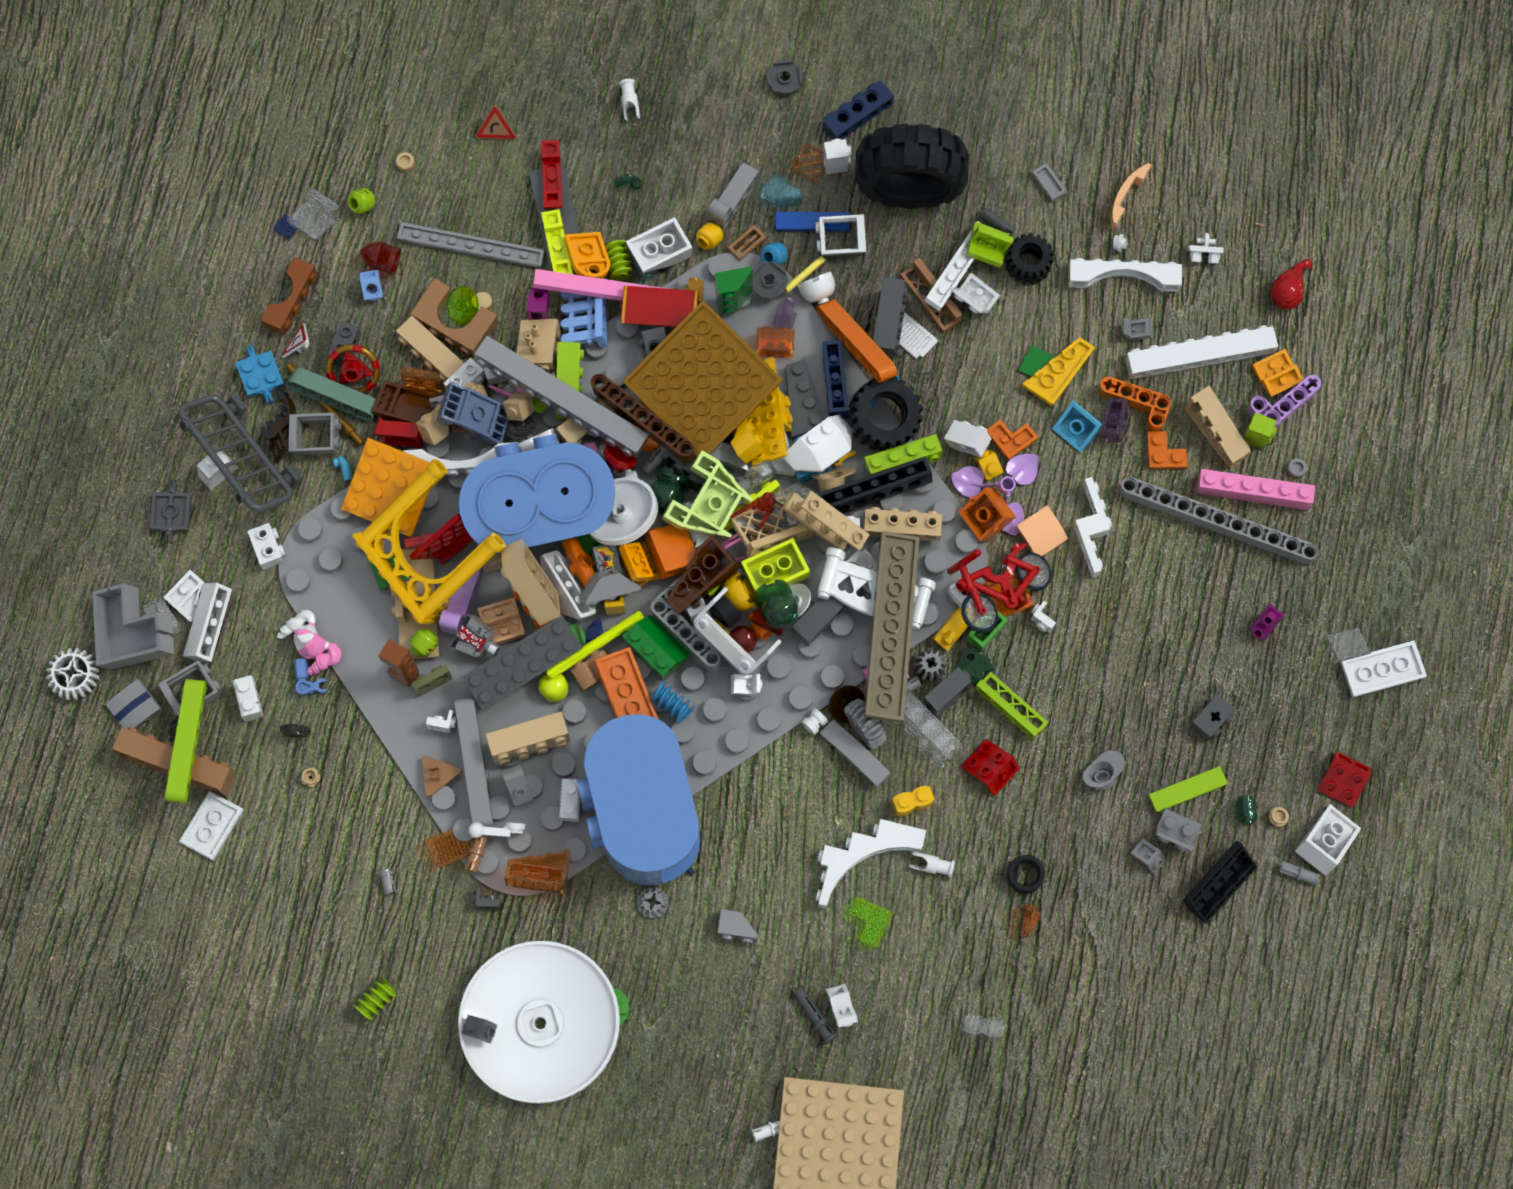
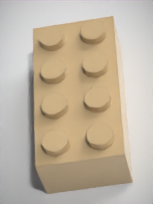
[500,539,561,625]
[486,711,570,765]

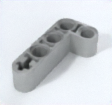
[707,163,760,229]

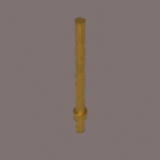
[286,363,365,446]

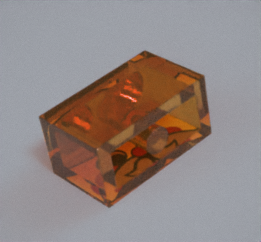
[756,326,795,357]

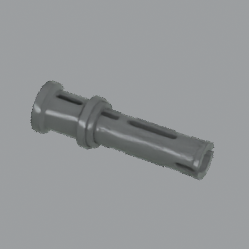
[793,987,839,1045]

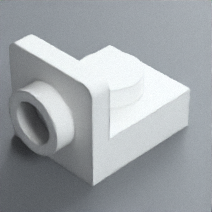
[426,710,457,734]

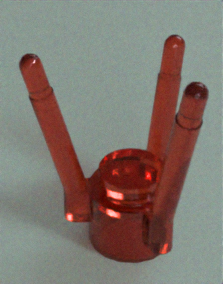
[730,492,776,530]

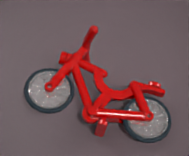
[947,542,1051,633]

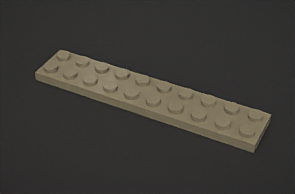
[864,531,920,723]

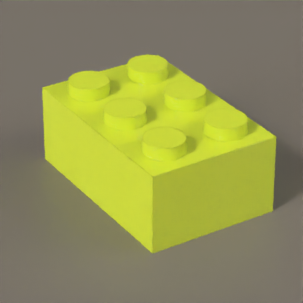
[741,538,810,601]

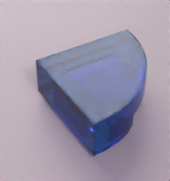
[585,619,604,642]

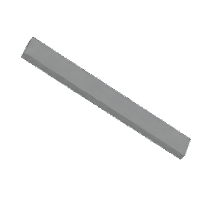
[396,222,545,269]

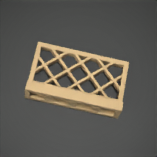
[729,496,815,558]

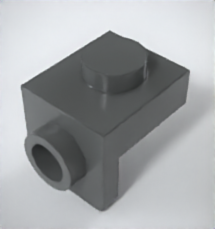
[461,1015,497,1044]

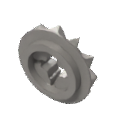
[637,887,669,918]

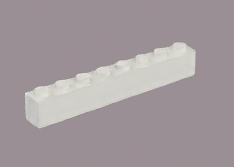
[1125,325,1278,380]

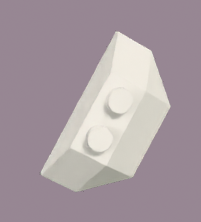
[783,415,852,472]
[540,550,596,620]

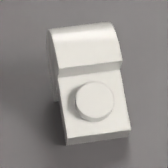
[826,984,858,1027]

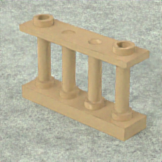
[782,491,870,551]

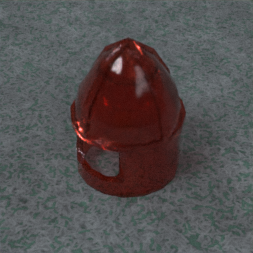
[360,242,401,275]

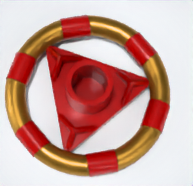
[325,344,380,394]

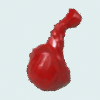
[1270,259,1313,310]

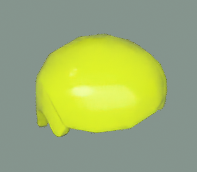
[538,673,569,702]

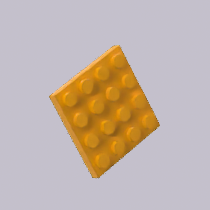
[341,438,430,537]

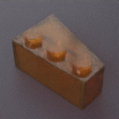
[505,849,571,894]

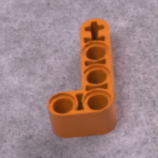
[1098,377,1171,431]

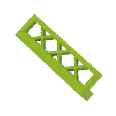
[975,672,1049,740]

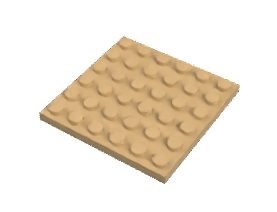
[773,1077,904,1189]

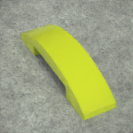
[541,209,573,274]

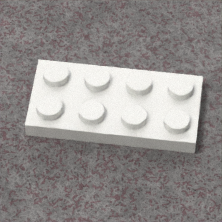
[1340,640,1427,698]

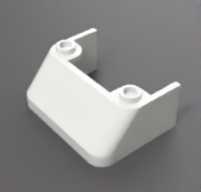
[693,587,781,675]

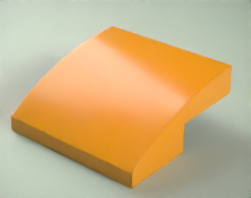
[1251,349,1304,397]

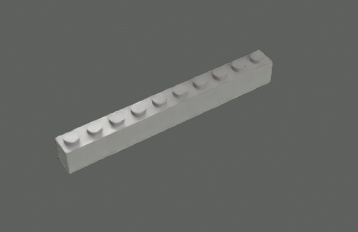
[475,336,649,459]

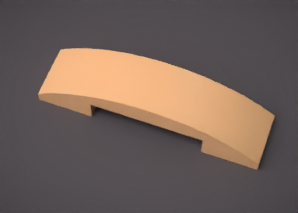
[1110,163,1151,231]

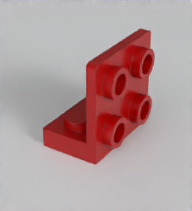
[961,739,1020,796]
[1318,751,1371,807]

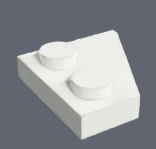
[163,570,204,623]

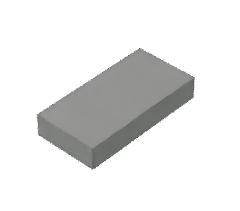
[1031,163,1067,203]

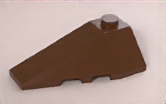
[667,535,741,615]

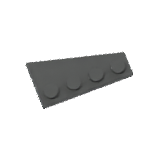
[786,359,825,440]

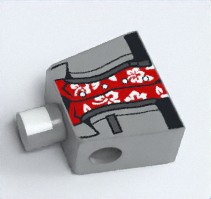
[450,614,501,658]

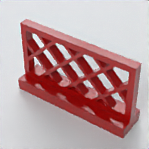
[409,514,474,564]

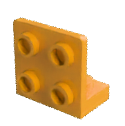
[618,542,654,587]

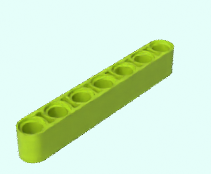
[165,679,206,803]

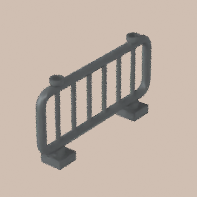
[178,394,302,512]

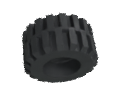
[1005,233,1054,285]

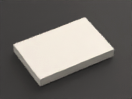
[179,791,244,861]

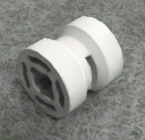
[801,708,828,736]

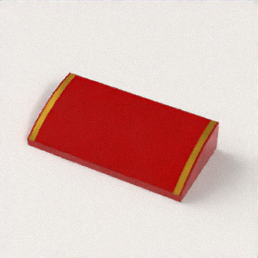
[621,286,699,327]

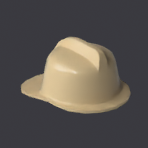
[813,467,856,492]

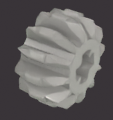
[914,648,948,682]

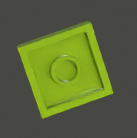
[966,221,1014,268]

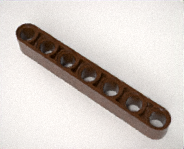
[590,374,695,464]

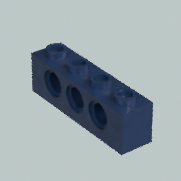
[822,80,894,140]
[822,340,849,419]

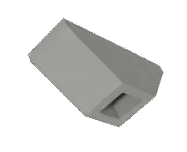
[580,568,641,605]

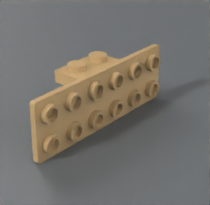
[391,548,439,660]

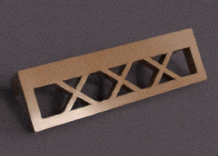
[900,257,963,333]

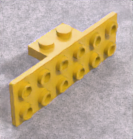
[747,357,793,467]

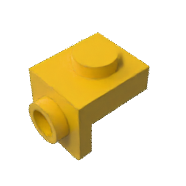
[973,449,1003,481]

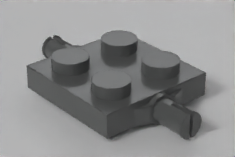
[149,479,192,544]

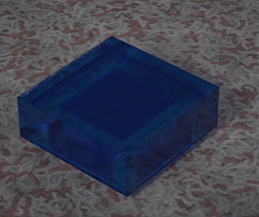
[274,214,300,240]

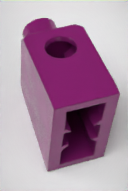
[527,288,550,320]

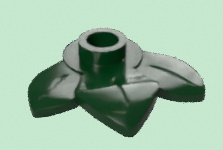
[955,647,994,685]

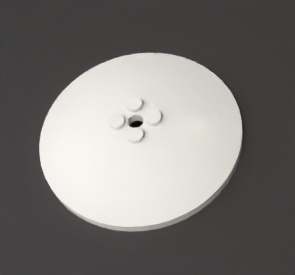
[458,941,620,1104]

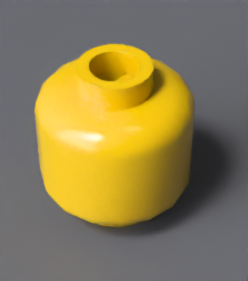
[696,222,723,250]

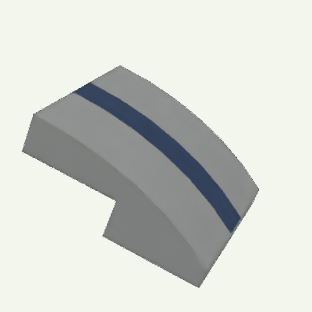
[105,679,162,730]

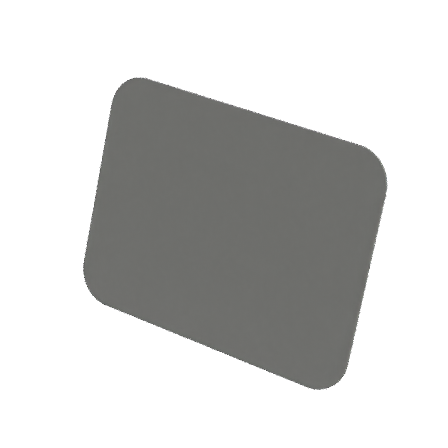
[278,252,988,896]

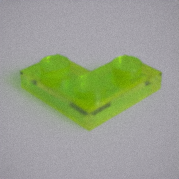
[849,896,893,949]

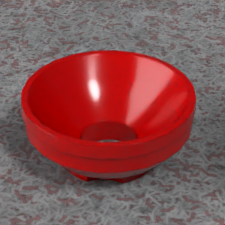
[603,444,637,472]

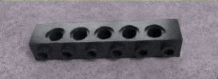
[817,456,933,514]

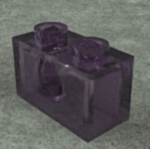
[1101,397,1130,443]

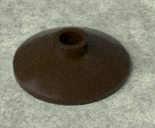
[829,685,865,723]

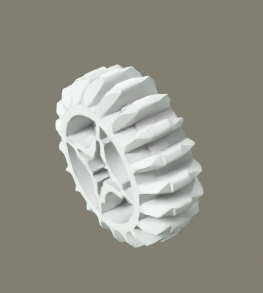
[46,648,100,700]

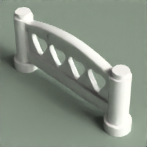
[817,547,936,630]

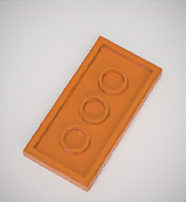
[593,647,658,719]

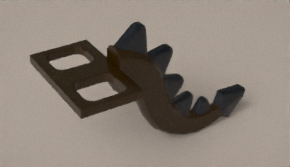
[261,390,296,463]

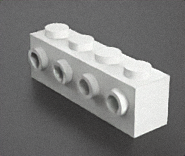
[183,582,232,662]

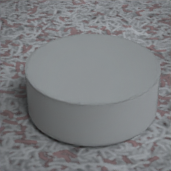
[1287,458,1307,478]

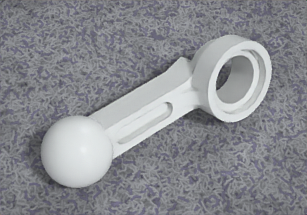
[468,822,526,838]

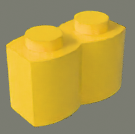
[892,786,934,817]

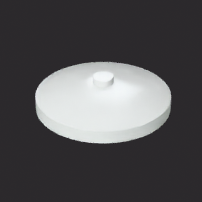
[589,477,658,546]

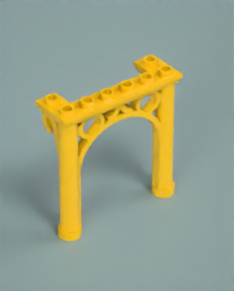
[352,459,506,624]

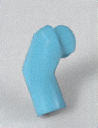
[333,456,353,481]

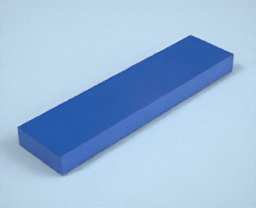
[776,212,850,232]

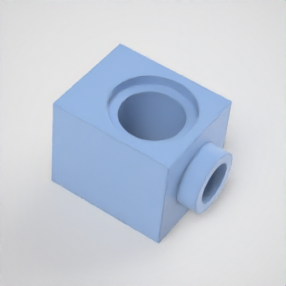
[360,270,383,301]

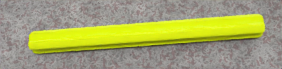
[546,611,644,679]

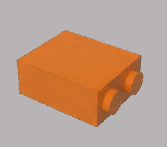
[645,524,696,580]

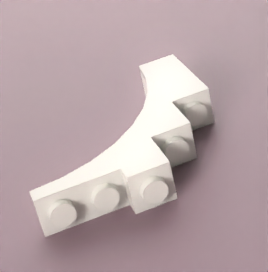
[816,819,926,909]

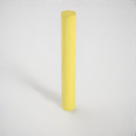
[785,256,826,294]

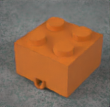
[958,487,1016,542]

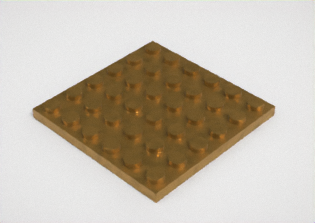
[623,300,784,456]

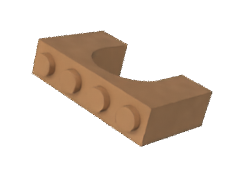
[410,278,499,357]

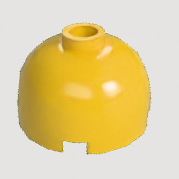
[723,571,757,611]

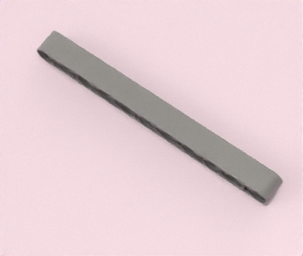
[1119,477,1319,565]

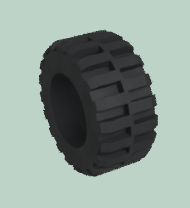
[848,377,923,451]

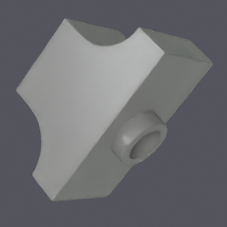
[502,765,533,807]

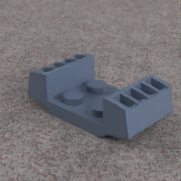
[436,382,509,446]

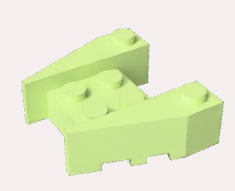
[661,451,753,539]

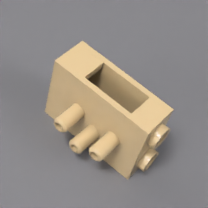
[517,319,561,373]

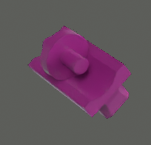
[1250,603,1285,641]

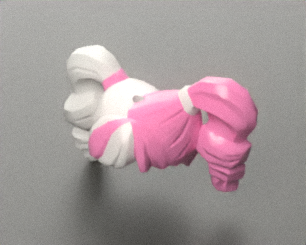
[277,610,342,676]

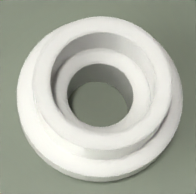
[1113,234,1127,252]

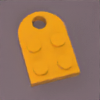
[563,232,610,279]

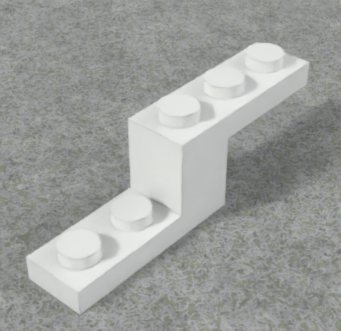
[1073,477,1112,578]

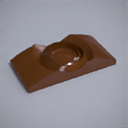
[372,380,439,423]

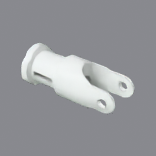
[619,79,640,122]
[909,852,955,878]

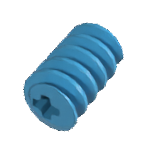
[652,681,695,723]

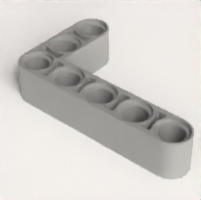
[651,574,722,673]

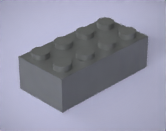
[873,277,908,361]

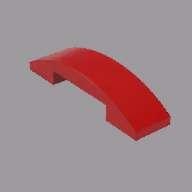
[541,140,562,209]

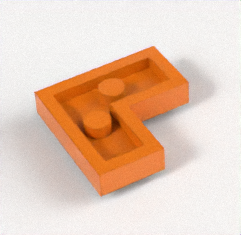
[987,419,1039,461]
[1147,431,1187,470]

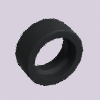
[706,591,741,628]
[1007,855,1045,894]

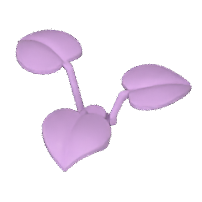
[951,454,1038,536]

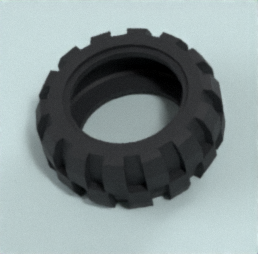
[855,124,969,209]

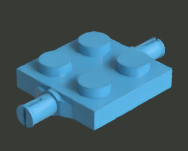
[235,345,284,404]

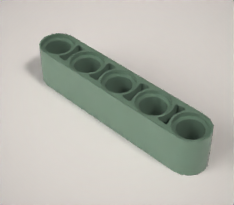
[287,367,376,422]

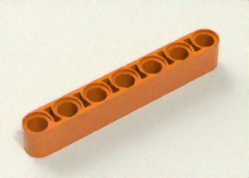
[816,299,898,383]

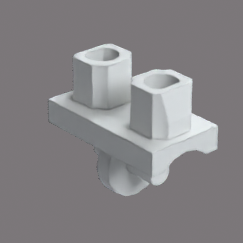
[1187,233,1224,264]

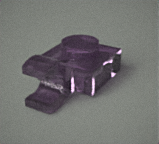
[772,296,797,331]

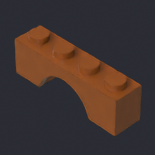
[261,257,318,336]
[378,639,419,687]

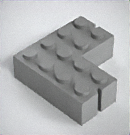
[92,583,174,670]

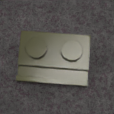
[411,665,453,697]

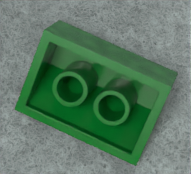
[715,266,753,315]
[622,615,691,682]

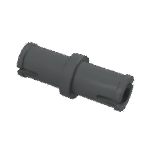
[980,207,1016,236]

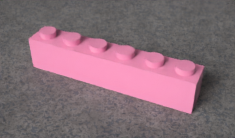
[1196,469,1315,510]

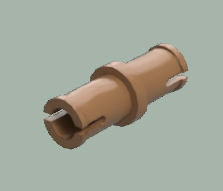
[464,835,489,874]

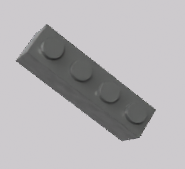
[791,576,862,647]

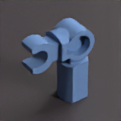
[294,658,327,697]

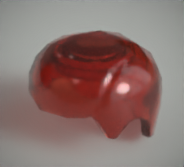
[729,625,758,654]

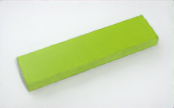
[1148,766,1228,813]

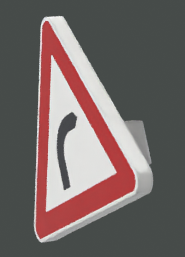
[281,323,309,358]

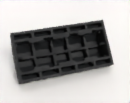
[1182,840,1257,924]

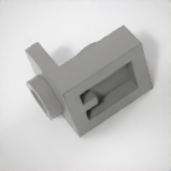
[1131,839,1165,873]

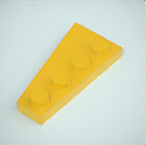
[1022,337,1095,407]

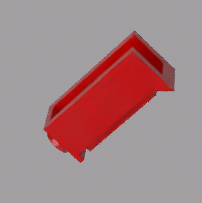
[374,417,424,448]

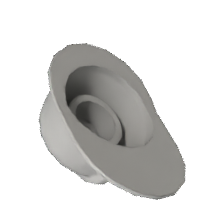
[1083,751,1125,791]

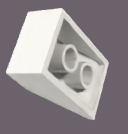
[626,217,693,273]
[1295,804,1361,876]

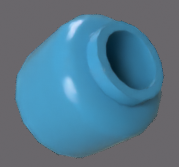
[760,242,788,265]

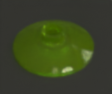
[447,286,479,324]

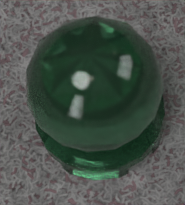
[650,467,692,516]
[754,579,799,629]

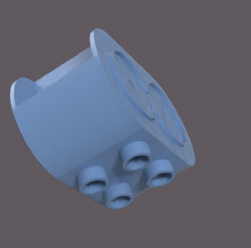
[459,434,615,547]
[577,714,700,885]

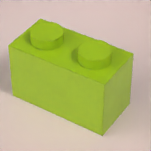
[1243,412,1277,449]

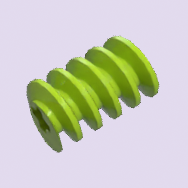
[605,240,632,281]
[353,976,397,1021]

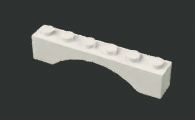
[1068,258,1182,292]
[404,442,515,477]

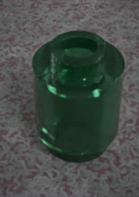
[1236,795,1258,825]

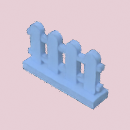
[561,292,607,348]

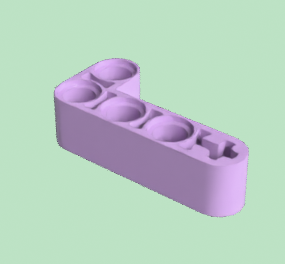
[1247,375,1321,428]
[439,567,483,635]

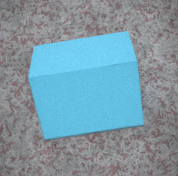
[1052,400,1102,453]

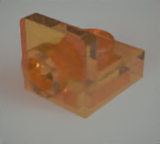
[1021,904,1042,937]

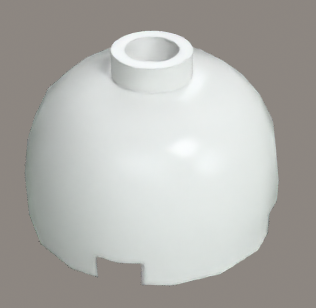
[797,272,835,305]

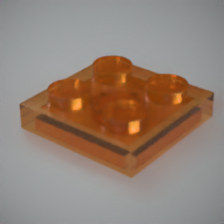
[400,366,443,393]

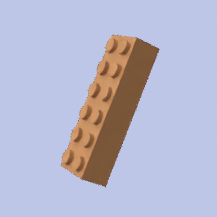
[112,727,237,798]

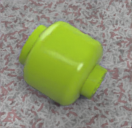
[347,188,375,214]
[409,628,438,657]

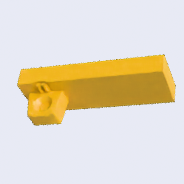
[932,606,977,652]

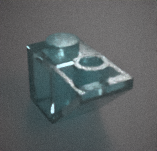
[761,174,803,207]

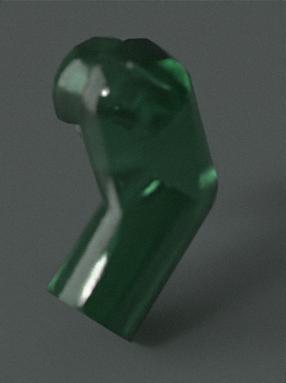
[613,174,642,190]

